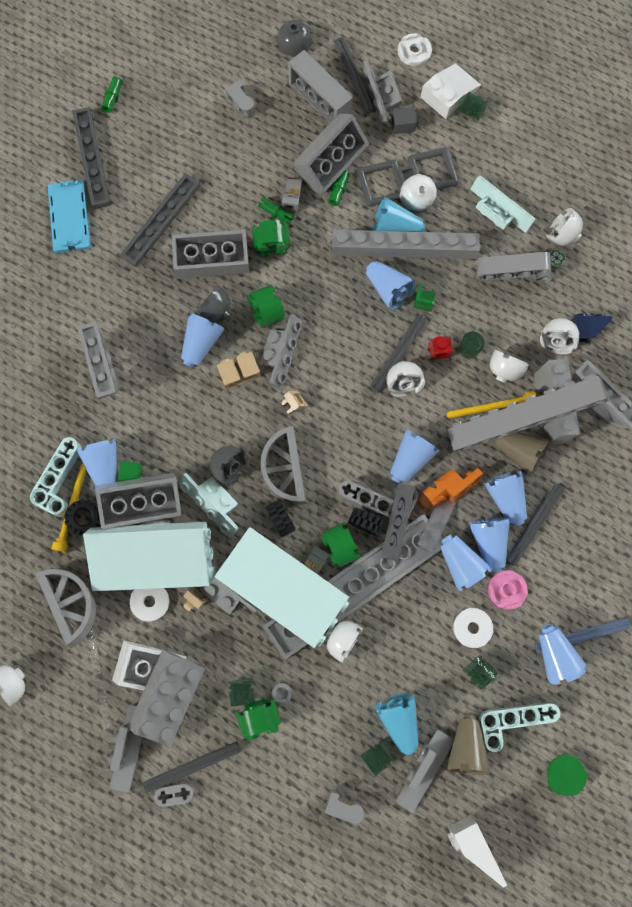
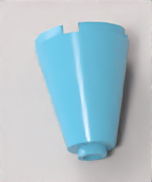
[372,197,425,232]
[375,693,419,755]

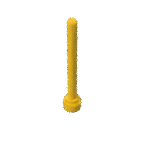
[447,391,536,419]
[51,463,87,553]

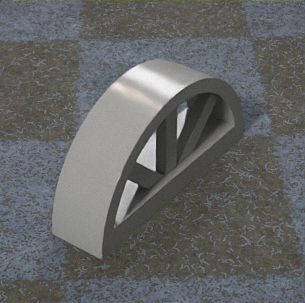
[77,322,119,399]
[572,360,632,428]
[261,426,306,504]
[36,569,96,648]

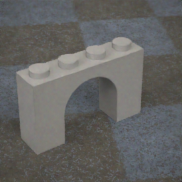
[534,359,580,446]

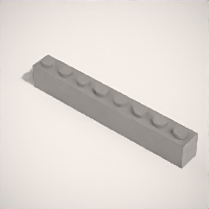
[332,230,480,259]
[447,374,609,452]

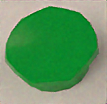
[546,754,587,796]

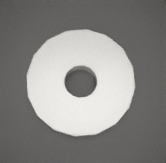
[397,33,432,66]
[130,588,170,622]
[453,608,493,648]

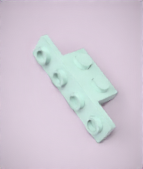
[471,176,535,233]
[178,473,238,538]

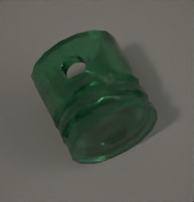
[460,92,489,121]
[458,331,484,359]
[463,655,497,690]
[228,678,255,706]
[361,741,395,776]

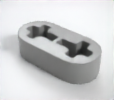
[154,783,194,807]

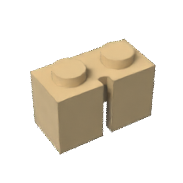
[217,352,261,390]

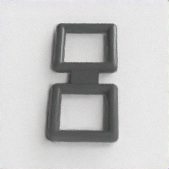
[357,147,459,207]

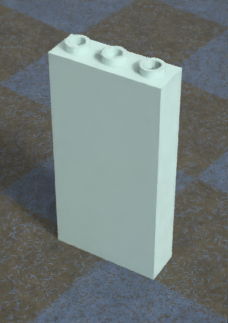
[83,522,216,591]
[214,527,349,648]

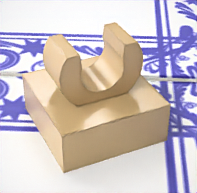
[281,390,308,413]
[183,587,209,612]

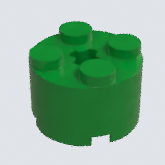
[252,220,291,257]
[246,285,285,328]
[321,522,361,567]
[235,697,281,741]

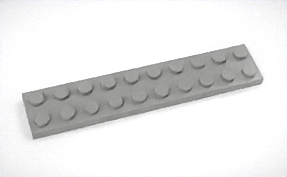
[263,514,443,660]

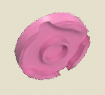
[488,570,528,610]

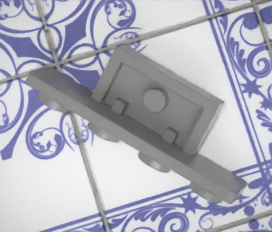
[363,60,403,128]
[260,314,302,390]
[199,560,259,615]
[108,705,143,793]
[396,730,454,813]

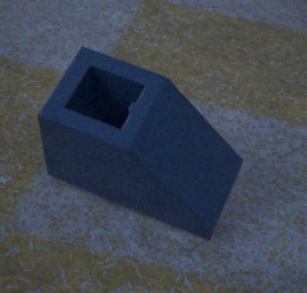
[571,313,612,343]

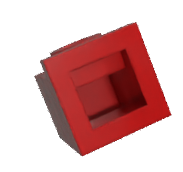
[429,336,453,360]

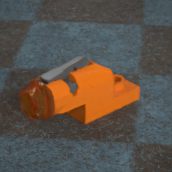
[417,468,483,511]

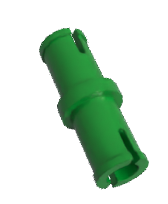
[101,76,123,113]
[328,170,350,206]
[258,197,294,226]

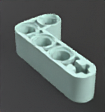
[30,437,82,517]
[478,703,560,752]

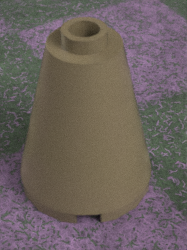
[495,432,550,475]
[447,715,489,775]

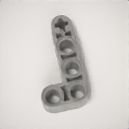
[477,252,552,283]
[338,481,418,520]

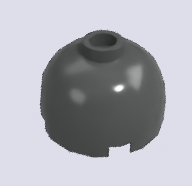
[277,20,312,57]
[195,286,230,323]
[210,446,247,485]

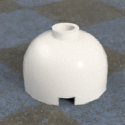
[400,174,437,212]
[546,208,583,246]
[540,318,579,355]
[490,350,529,383]
[386,361,426,397]
[326,621,363,663]
[0,665,26,707]

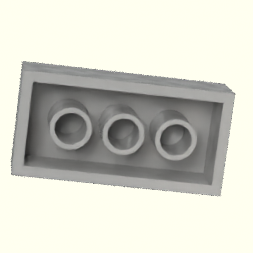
[288,50,353,123]
[293,113,369,194]
[172,230,250,279]
[95,473,182,529]
[128,650,205,747]

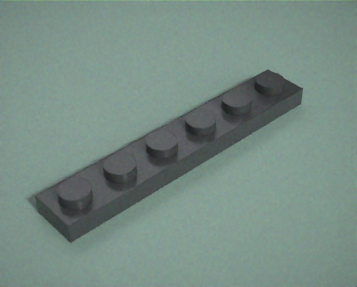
[72,107,111,209]
[120,173,201,268]

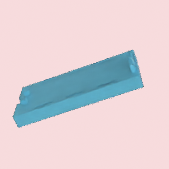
[48,180,91,253]

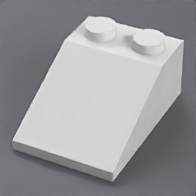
[420,63,481,119]
[112,641,186,690]
[447,815,507,888]

